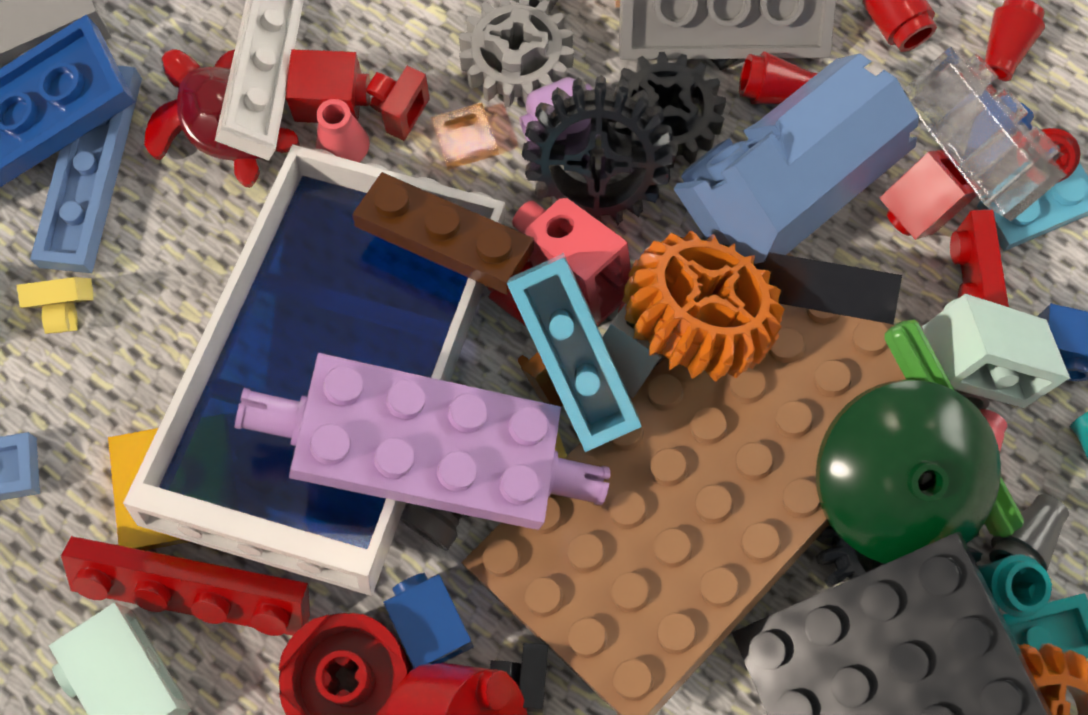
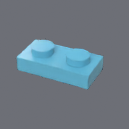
[977,162,1088,251]

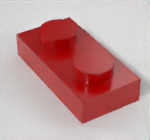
[950,209,1009,307]

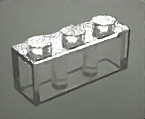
[904,46,1066,221]

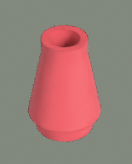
[316,99,370,162]

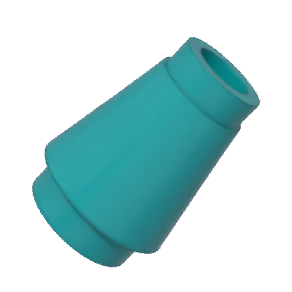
[978,554,1052,618]

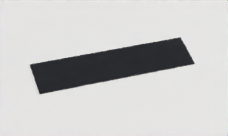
[680,237,902,325]

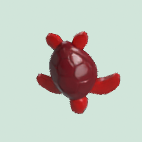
[144,49,300,188]

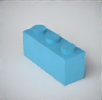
[507,253,642,452]

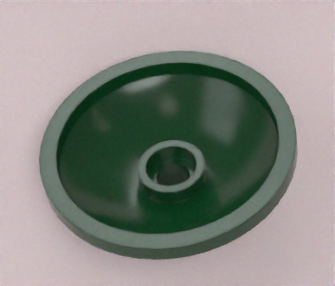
[816,379,1001,564]

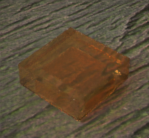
[431,102,499,170]

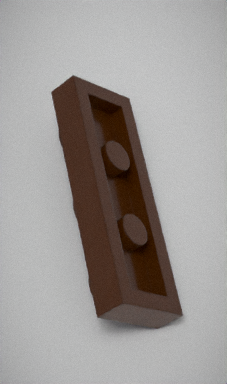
[352,172,534,295]

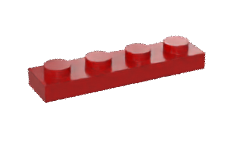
[61,536,310,636]

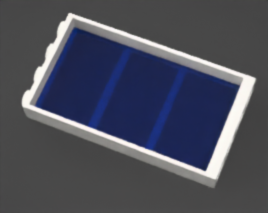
[123,144,505,596]

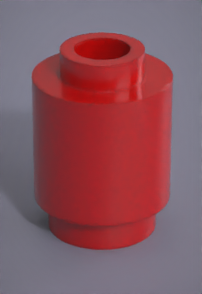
[862,0,937,52]

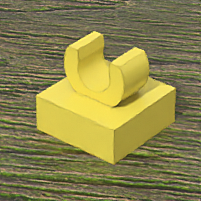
[16,277,93,334]

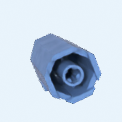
[674,53,919,264]

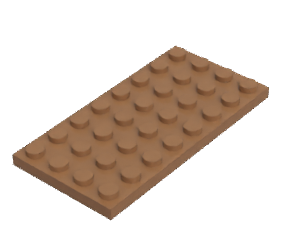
[461,253,906,715]

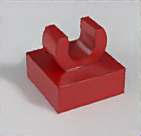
[366,66,430,141]

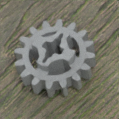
[459,0,574,108]

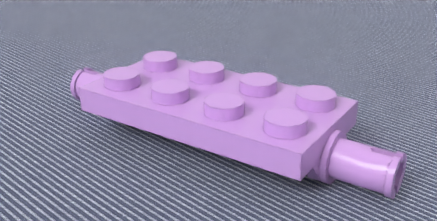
[235,353,610,530]

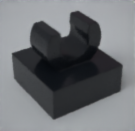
[490,643,548,713]

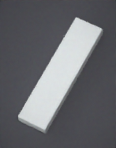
[215,0,304,161]

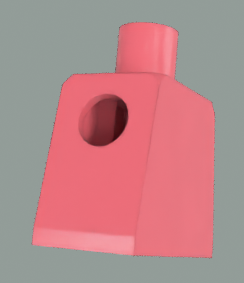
[512,198,631,326]

